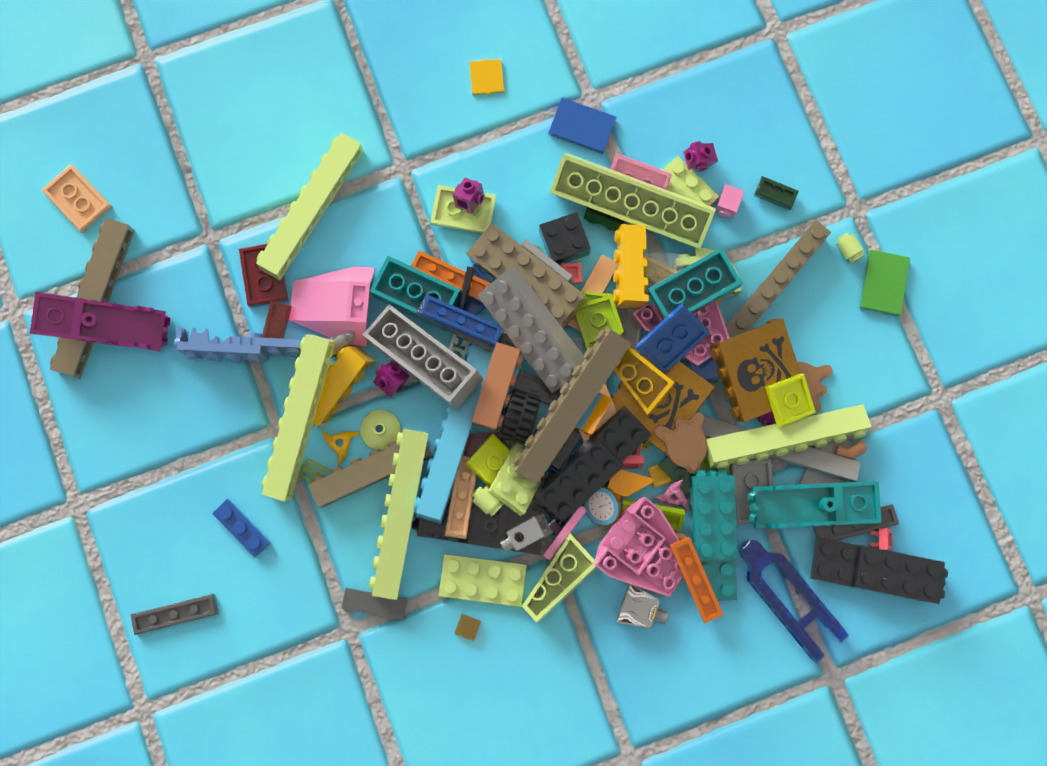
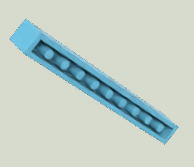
[414,329,503,524]

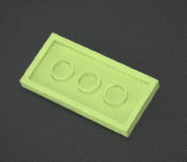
[439,554,527,607]

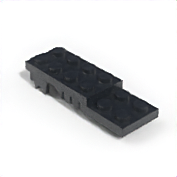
[533,405,652,522]
[412,498,546,555]
[810,537,948,604]

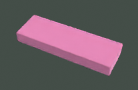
[543,506,586,560]

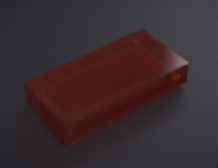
[262,300,292,339]

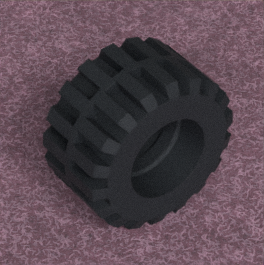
[499,388,540,445]

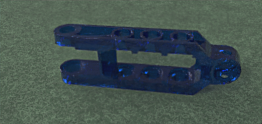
[739,540,849,664]

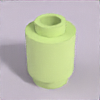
[836,233,865,263]
[472,486,503,516]

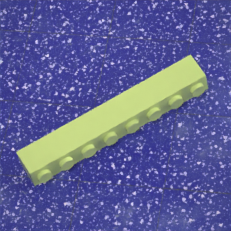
[256,132,363,281]
[261,334,336,502]
[706,404,872,470]
[369,428,428,600]

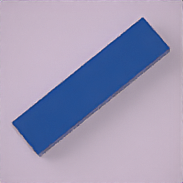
[418,295,502,347]

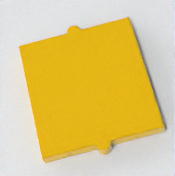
[469,58,504,95]

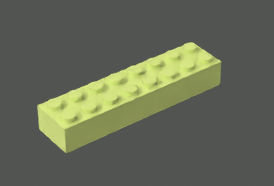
[550,153,716,249]

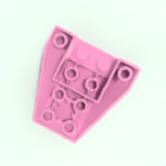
[289,266,375,347]
[633,301,730,366]
[594,496,683,597]

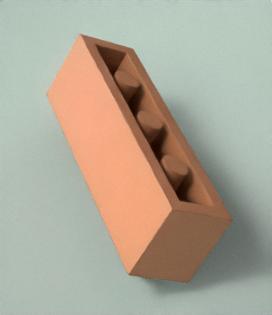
[472,342,523,431]

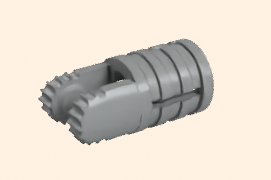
[329,331,356,359]

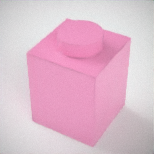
[715,184,744,218]

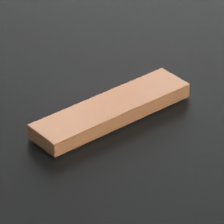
[567,255,617,333]
[445,456,477,539]

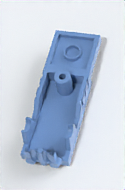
[174,327,302,364]

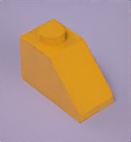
[607,469,653,500]

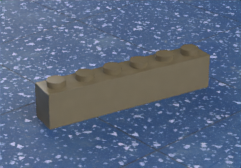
[308,441,433,509]

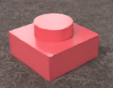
[561,263,582,284]

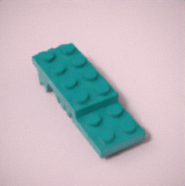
[689,469,738,601]
[747,481,882,529]

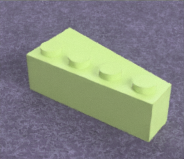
[522,533,598,623]

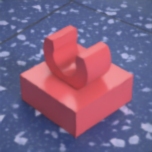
[621,447,644,469]
[870,528,893,550]

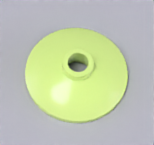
[360,410,401,450]

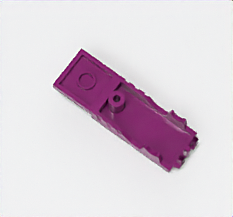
[29,292,171,352]

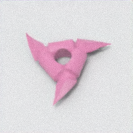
[652,479,689,512]

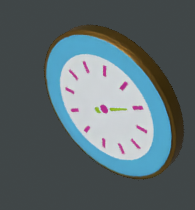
[584,486,621,526]

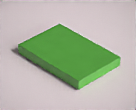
[860,250,910,316]

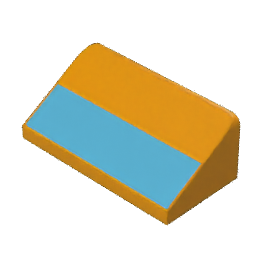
[575,392,613,436]

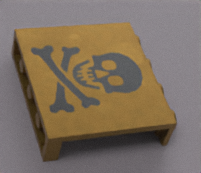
[710,318,800,422]
[611,354,715,454]

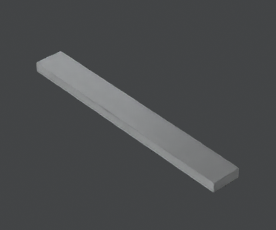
[702,416,861,482]

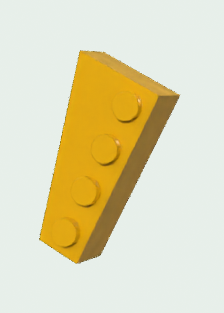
[613,224,649,309]
[313,346,377,427]
[614,347,675,416]

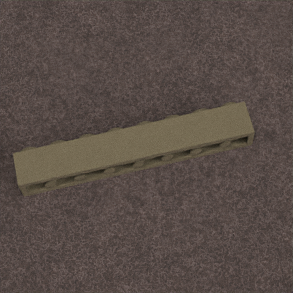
[50,218,135,379]
[726,220,831,338]
[513,327,632,484]

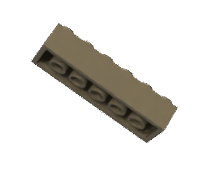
[466,223,587,329]

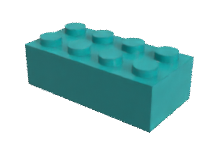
[648,247,743,319]
[370,256,461,331]

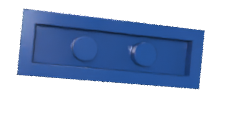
[212,499,271,558]

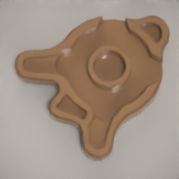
[797,362,832,413]
[654,412,707,473]

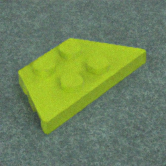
[576,291,624,350]

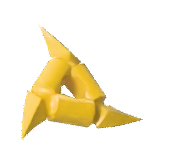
[321,430,360,466]

